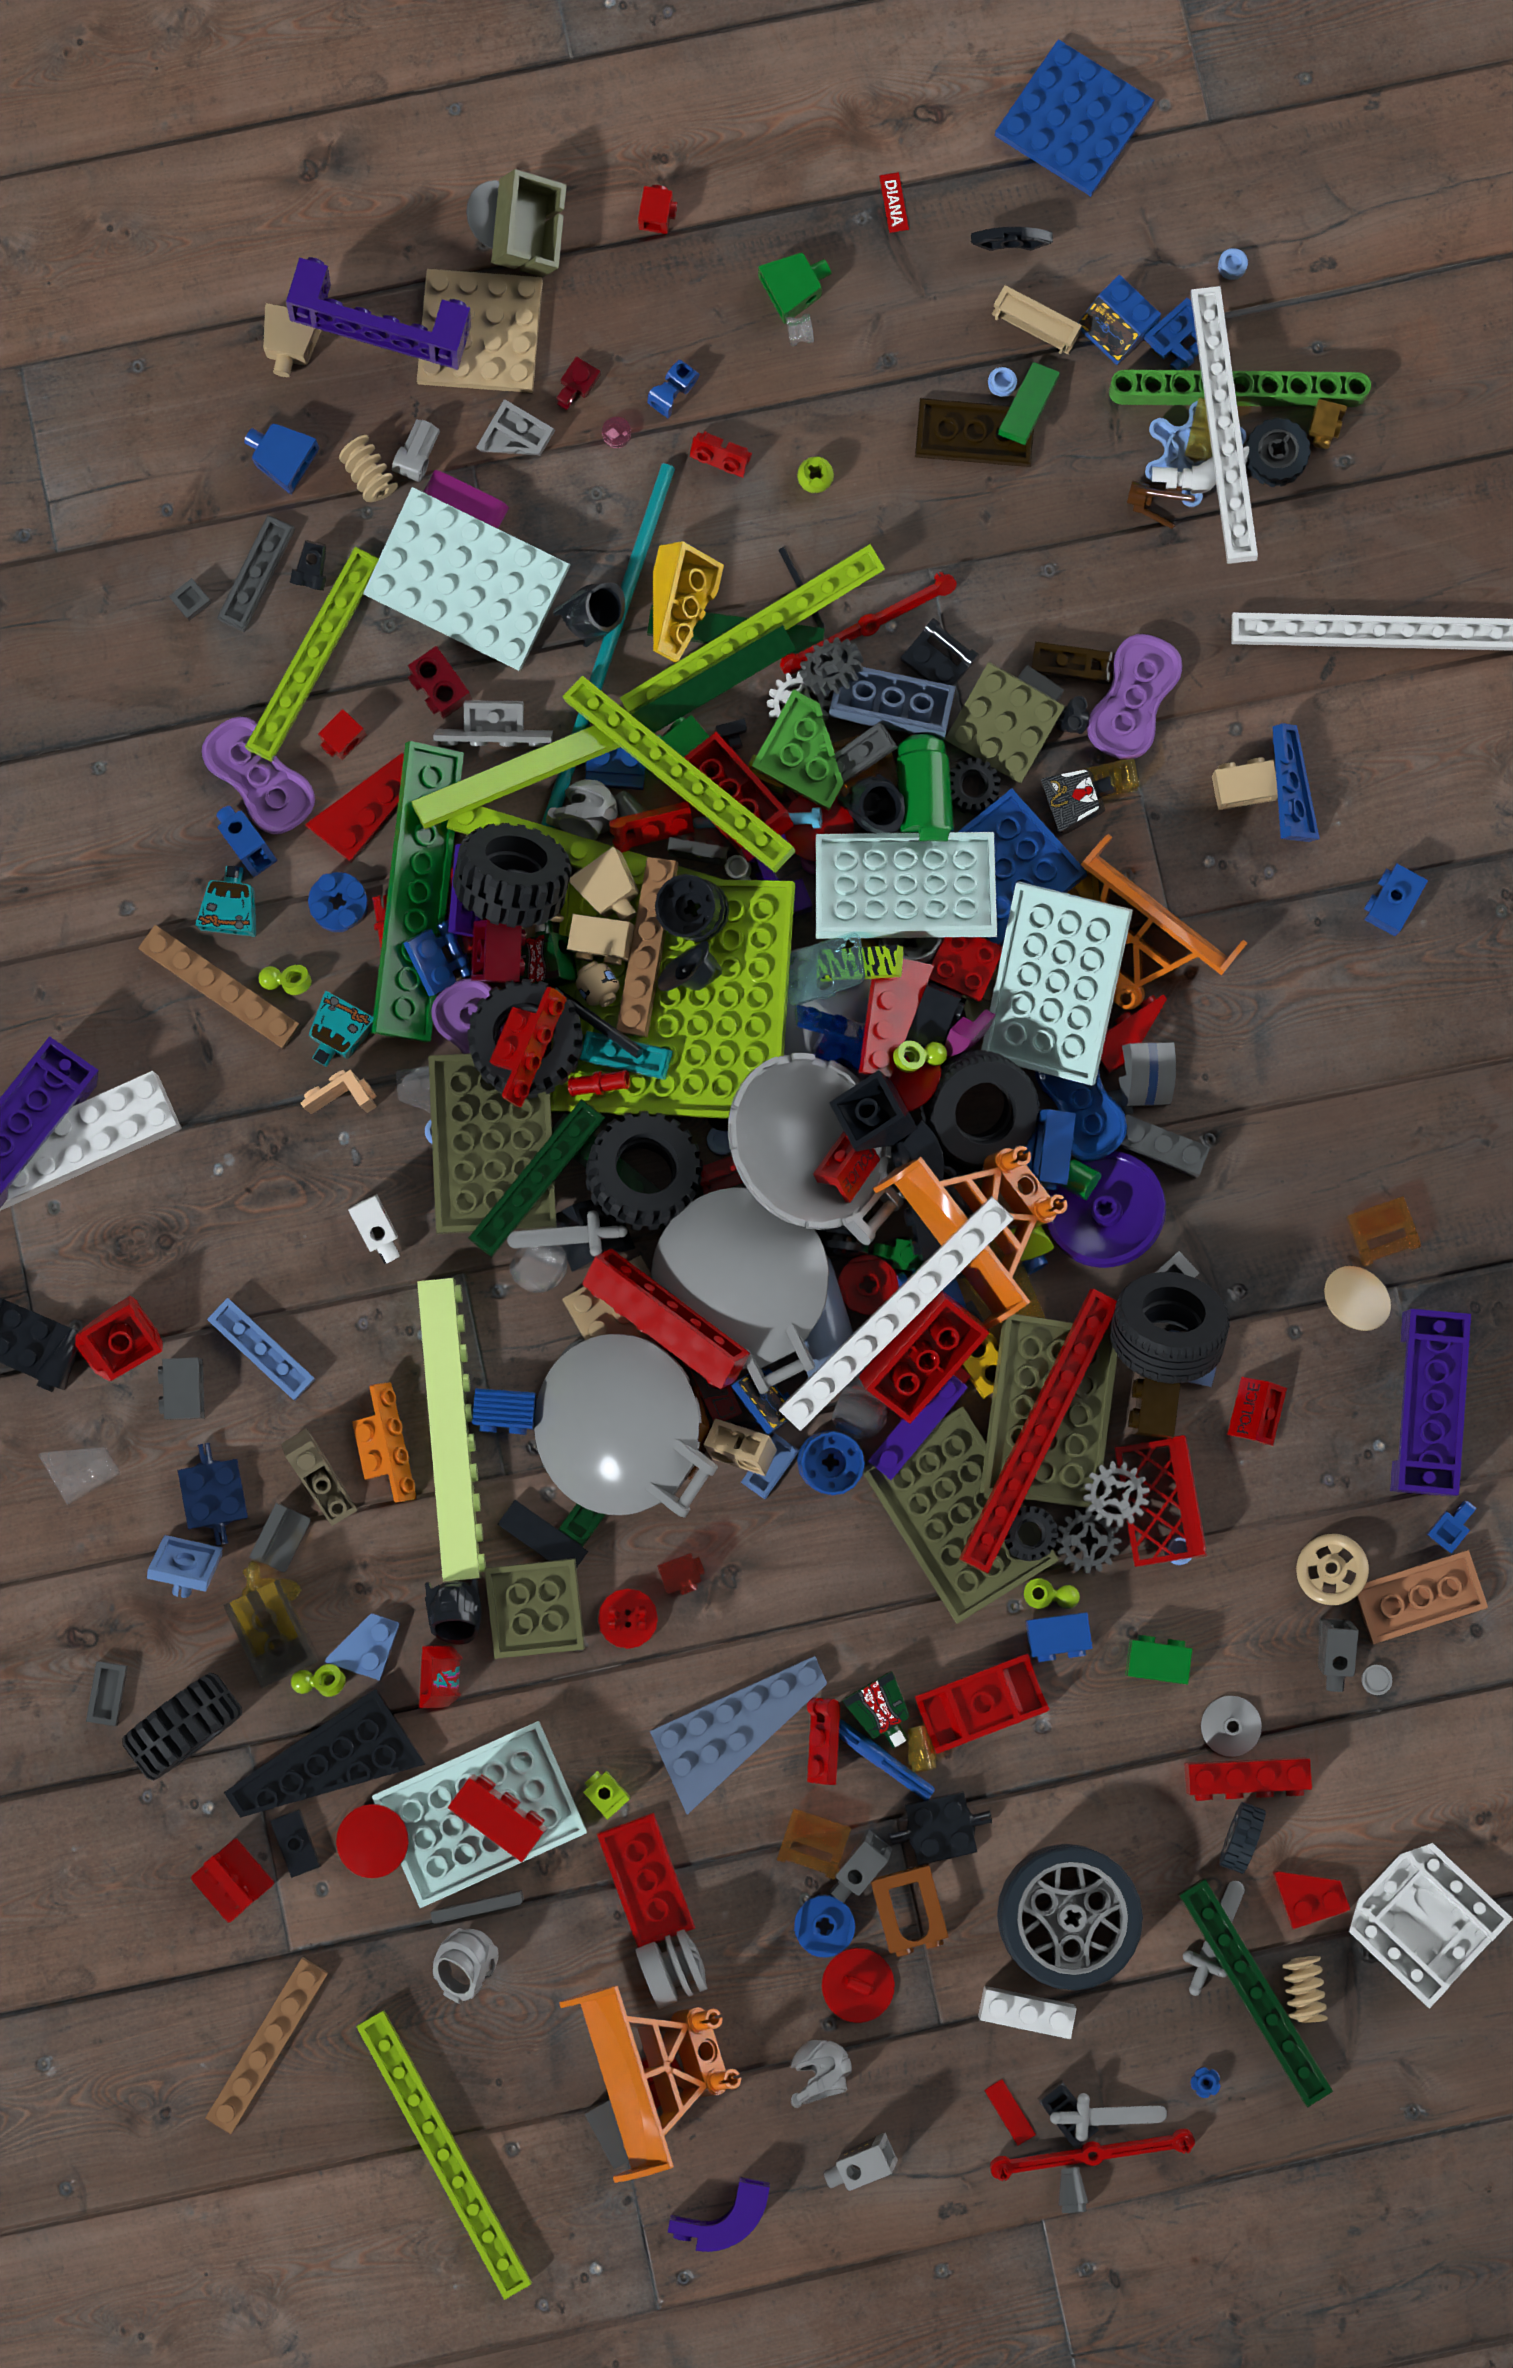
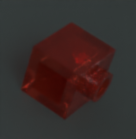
[657,1553,705,1595]

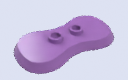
[1087,634,1182,760]
[202,717,315,834]
[431,978,505,1054]

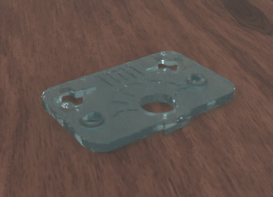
[787,932,865,1006]

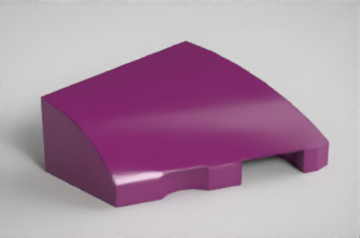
[944,1009,996,1056]

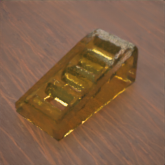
[1074,758,1139,796]

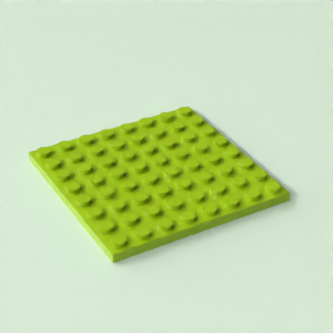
[550,878,795,1118]

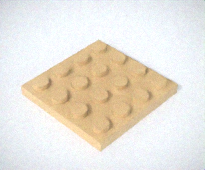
[417,269,543,393]

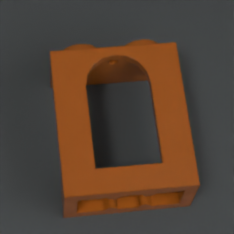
[871,1864,949,1957]

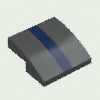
[1119,1042,1176,1107]

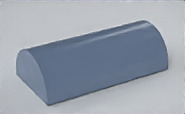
[829,667,956,741]
[804,1258,865,1378]

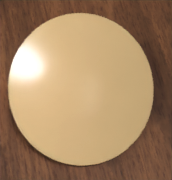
[1324,1266,1391,1331]

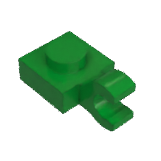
[872,1239,923,1272]

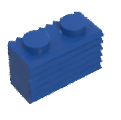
[472,1388,537,1435]

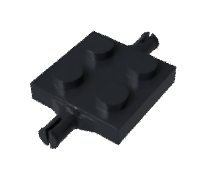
[889,1791,992,1866]

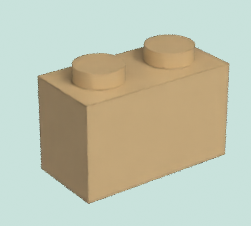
[1212,757,1278,810]
[567,914,635,965]

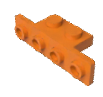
[352,1382,416,1503]

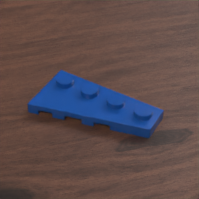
[1273,723,1320,842]

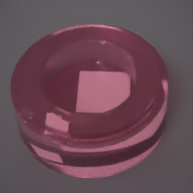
[602,417,631,448]

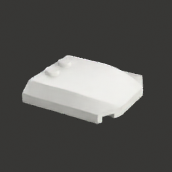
[1349,1843,1513,2008]

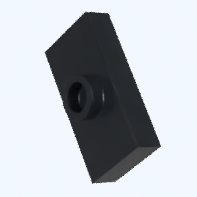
[270,1809,321,1878]

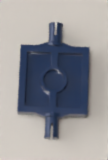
[177,1443,248,1546]

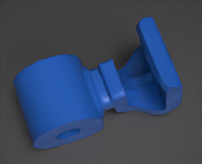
[647,360,700,419]

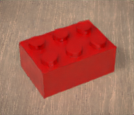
[447,1773,547,1862]

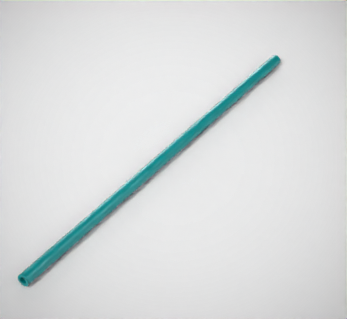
[541,463,675,828]

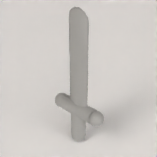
[507,1210,628,1257]
[1183,1881,1245,1996]
[1050,2093,1167,2141]

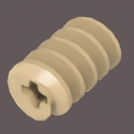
[339,435,398,502]
[1283,1956,1328,2023]

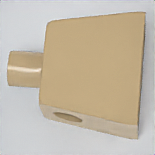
[263,303,321,377]
[569,847,640,922]

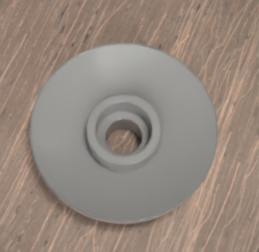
[1201,1696,1262,1757]

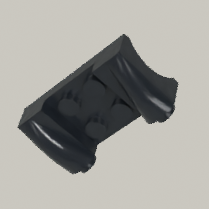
[0,1298,80,1392]

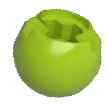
[797,456,834,493]

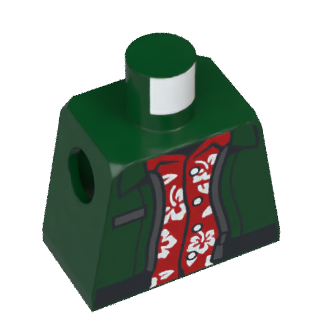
[515,920,578,987]
[842,1671,910,1748]

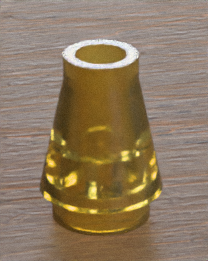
[908,1726,938,1773]

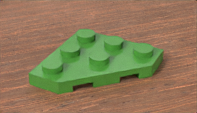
[751,689,844,811]

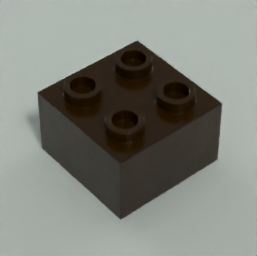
[1128,1375,1181,1439]

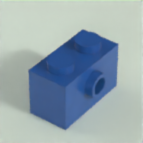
[1364,864,1428,936]
[1025,1612,1093,1662]

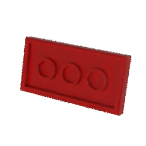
[597,1812,696,1948]

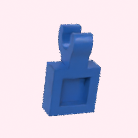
[1426,1500,1477,1554]

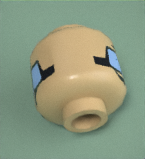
[575,961,620,1007]

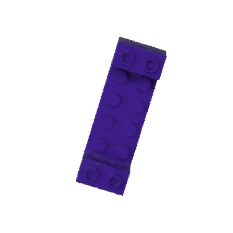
[286,257,471,370]
[0,1036,99,1208]
[1390,1309,1471,1496]

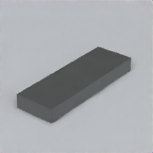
[430,1890,524,1924]

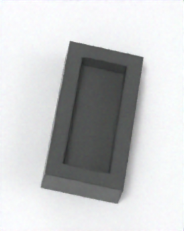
[86,1661,128,1726]

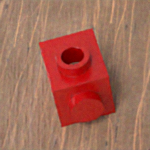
[638,185,678,234]

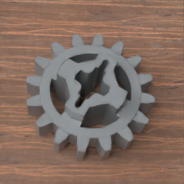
[1083,1461,1150,1528]

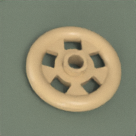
[1296,1534,1369,1605]

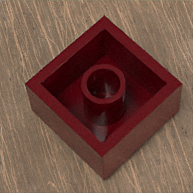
[471,920,526,982]

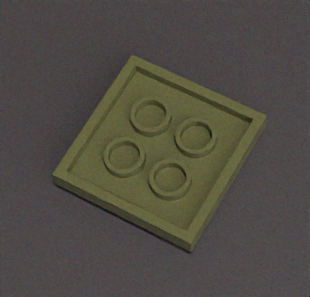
[945,662,1065,784]
[485,1558,585,1659]

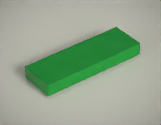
[998,362,1060,445]

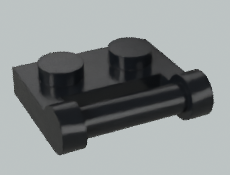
[900,618,979,686]

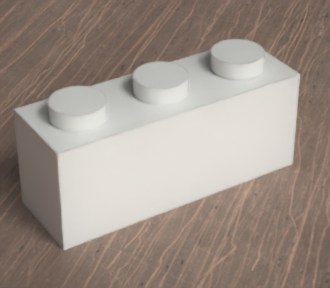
[978,1986,1077,2039]

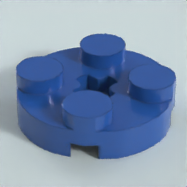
[308,872,368,932]
[794,1895,855,1958]

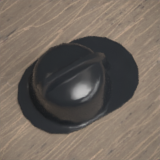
[658,941,722,991]

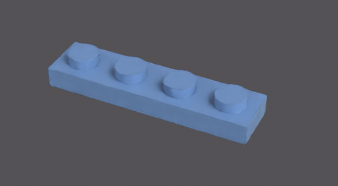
[207,1298,315,1401]

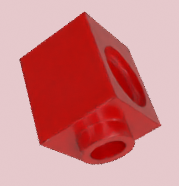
[318,709,367,760]

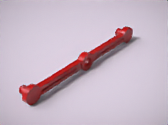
[780,572,957,675]
[990,2129,1195,2181]

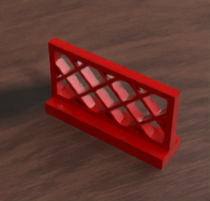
[1115,1435,1208,1567]

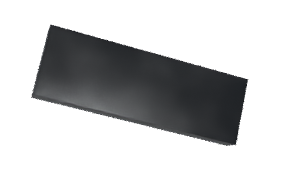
[498,1500,589,1568]

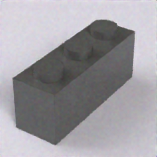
[1118,1114,1210,1179]

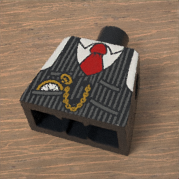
[1041,769,1116,835]

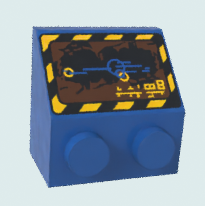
[1078,274,1161,366]
[731,1368,790,1436]

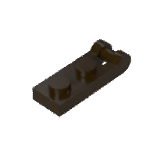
[1031,641,1115,684]

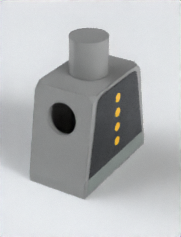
[824,2133,898,2191]

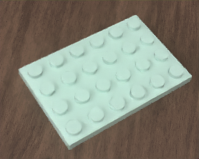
[363,487,571,671]
[816,832,997,939]
[981,882,1133,1086]
[372,1721,587,1908]

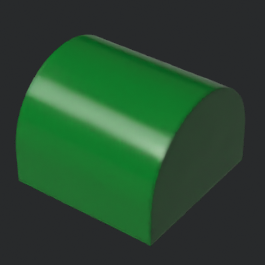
[1060,1159,1102,1201]

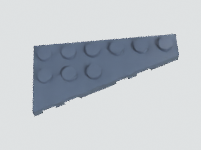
[650,1656,827,1815]

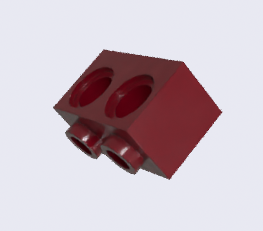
[407,646,472,719]

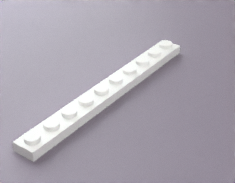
[1191,286,1258,564]
[1231,612,1513,651]
[779,1196,1013,1431]

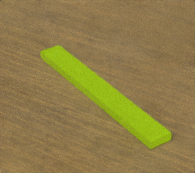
[245,547,379,762]
[412,725,620,829]

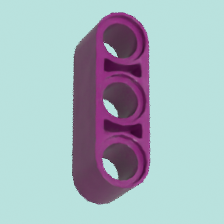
[423,470,509,529]

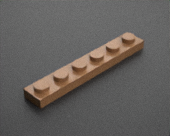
[616,857,679,1038]
[138,925,301,1050]
[205,1957,329,2134]

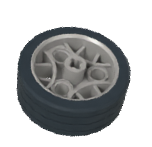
[997,1844,1143,1990]

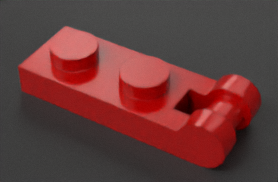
[609,801,694,853]
[807,1697,840,1785]

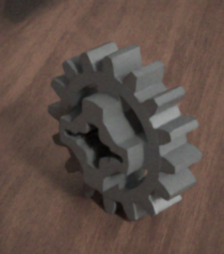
[799,637,864,696]
[1056,1508,1121,1573]

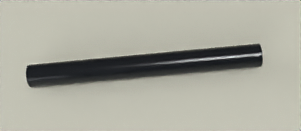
[552,985,644,1058]

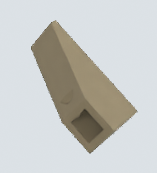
[281,1428,357,1526]

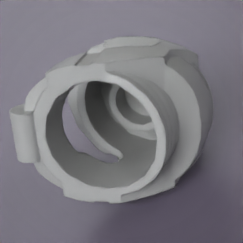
[546,779,618,840]
[433,1928,499,2004]
[790,2040,852,2108]

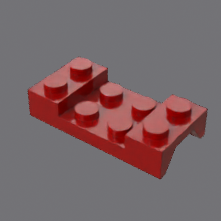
[914,1653,1050,1754]

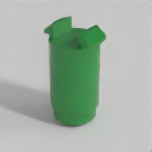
[896,734,954,842]

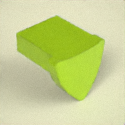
[1011,1226,1054,1261]

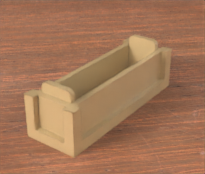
[992,285,1082,355]

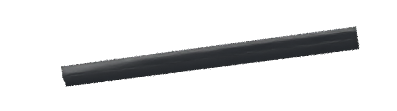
[778,547,825,628]

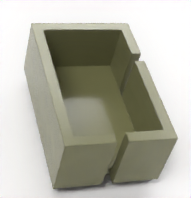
[491,169,567,278]

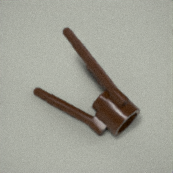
[1127,481,1195,529]

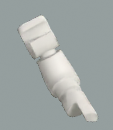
[1152,446,1250,494]

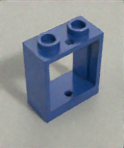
[1022,1109,1076,1190]

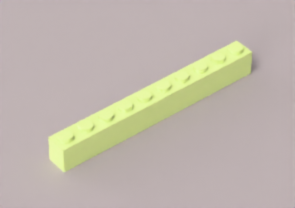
[417,1278,486,1582]

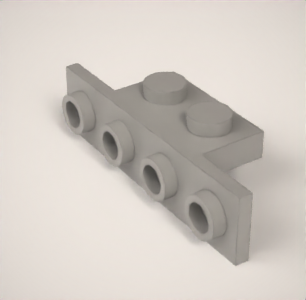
[433,700,553,747]

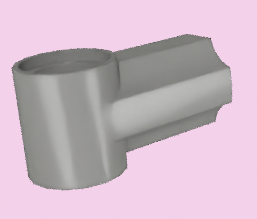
[392,419,440,482]

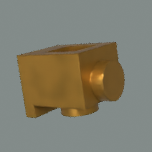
[1307,399,1347,449]

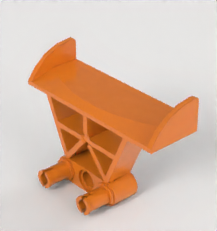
[1081,834,1248,1010]
[872,1146,1067,1329]
[559,1986,741,2183]

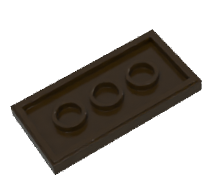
[915,398,1034,467]

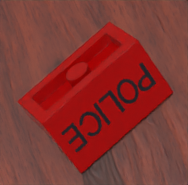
[813,1131,881,1203]
[1227,1377,1287,1446]

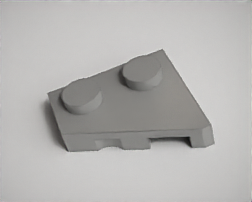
[476,399,555,456]

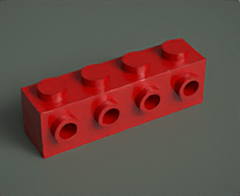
[1184,1757,1312,1801]

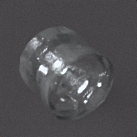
[786,313,814,346]

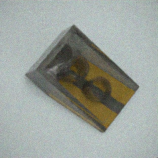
[223,1579,320,1688]

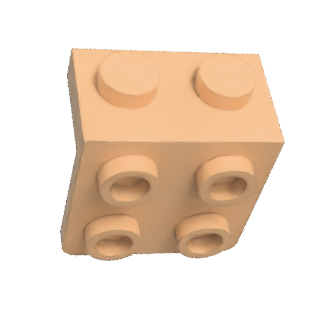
[301,1070,377,1114]

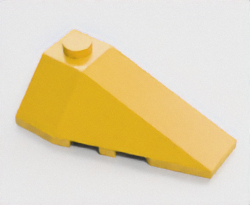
[653,541,724,662]

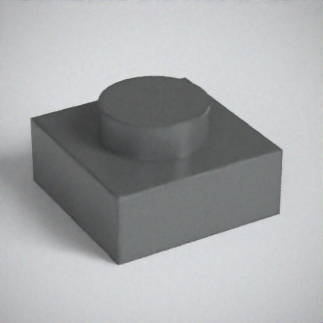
[169,578,212,621]

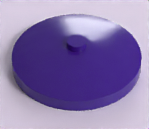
[1047,1151,1166,1268]

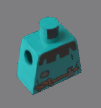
[196,866,256,937]
[309,991,373,1067]

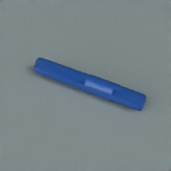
[839,1719,935,1801]

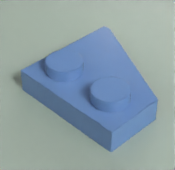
[325,1613,400,1681]

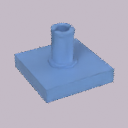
[147,1535,223,1598]

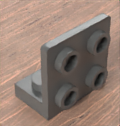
[668,799,731,866]

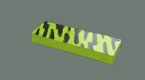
[817,945,903,982]

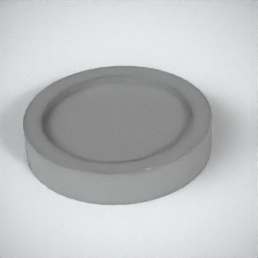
[1361,1665,1392,1695]

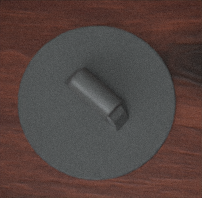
[466,180,499,249]

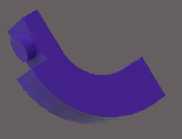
[667,2177,770,2252]

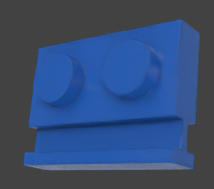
[585,747,645,790]

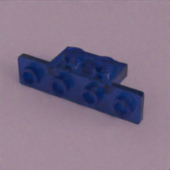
[794,1005,907,1070]

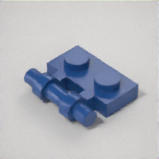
[1144,297,1199,370]
[403,920,472,996]

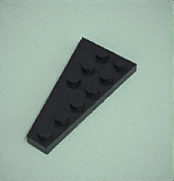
[224,1689,426,1818]

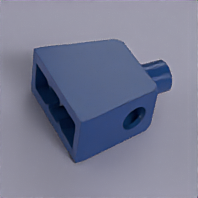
[244,424,320,495]
[216,806,278,877]

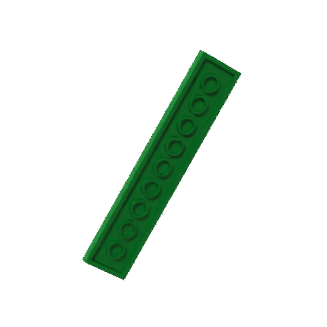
[371,741,464,1042]

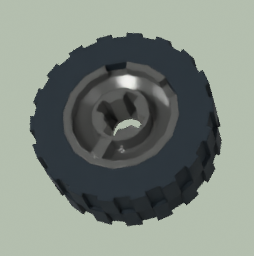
[1245,418,1311,487]
[1219,1802,1266,1874]

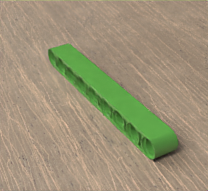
[1109,370,1371,407]

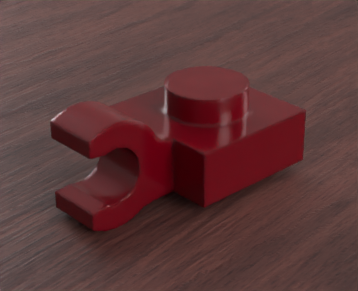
[557,356,601,410]

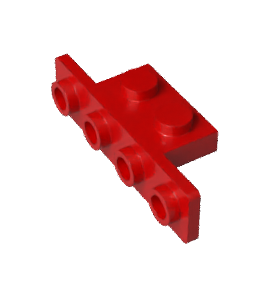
[489,987,567,1107]

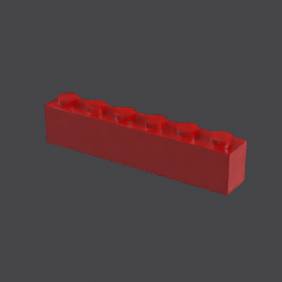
[582,1249,750,1390]

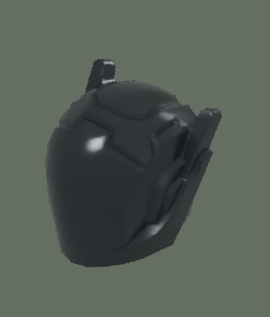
[553,583,625,647]
[837,773,905,833]
[425,1578,481,1645]

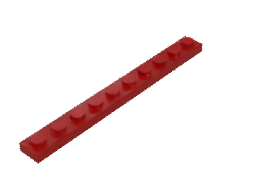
[959,1288,1117,1573]

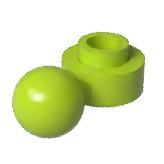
[258,965,312,995]
[893,1041,947,1073]
[1024,1578,1080,1609]
[291,1664,346,1697]

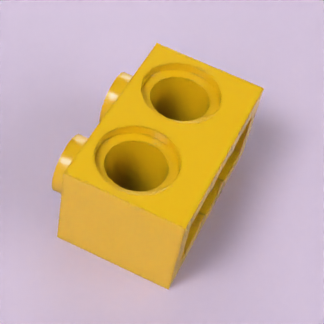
[961,1330,999,1399]

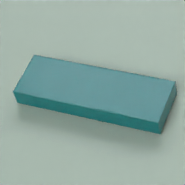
[579,1031,673,1080]

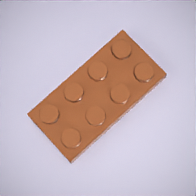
[1356,1550,1488,1644]

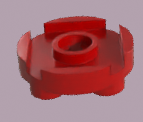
[838,1255,898,1315]

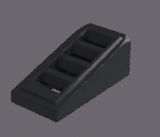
[1037,2080,1099,2149]

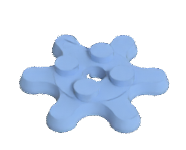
[1145,401,1247,507]

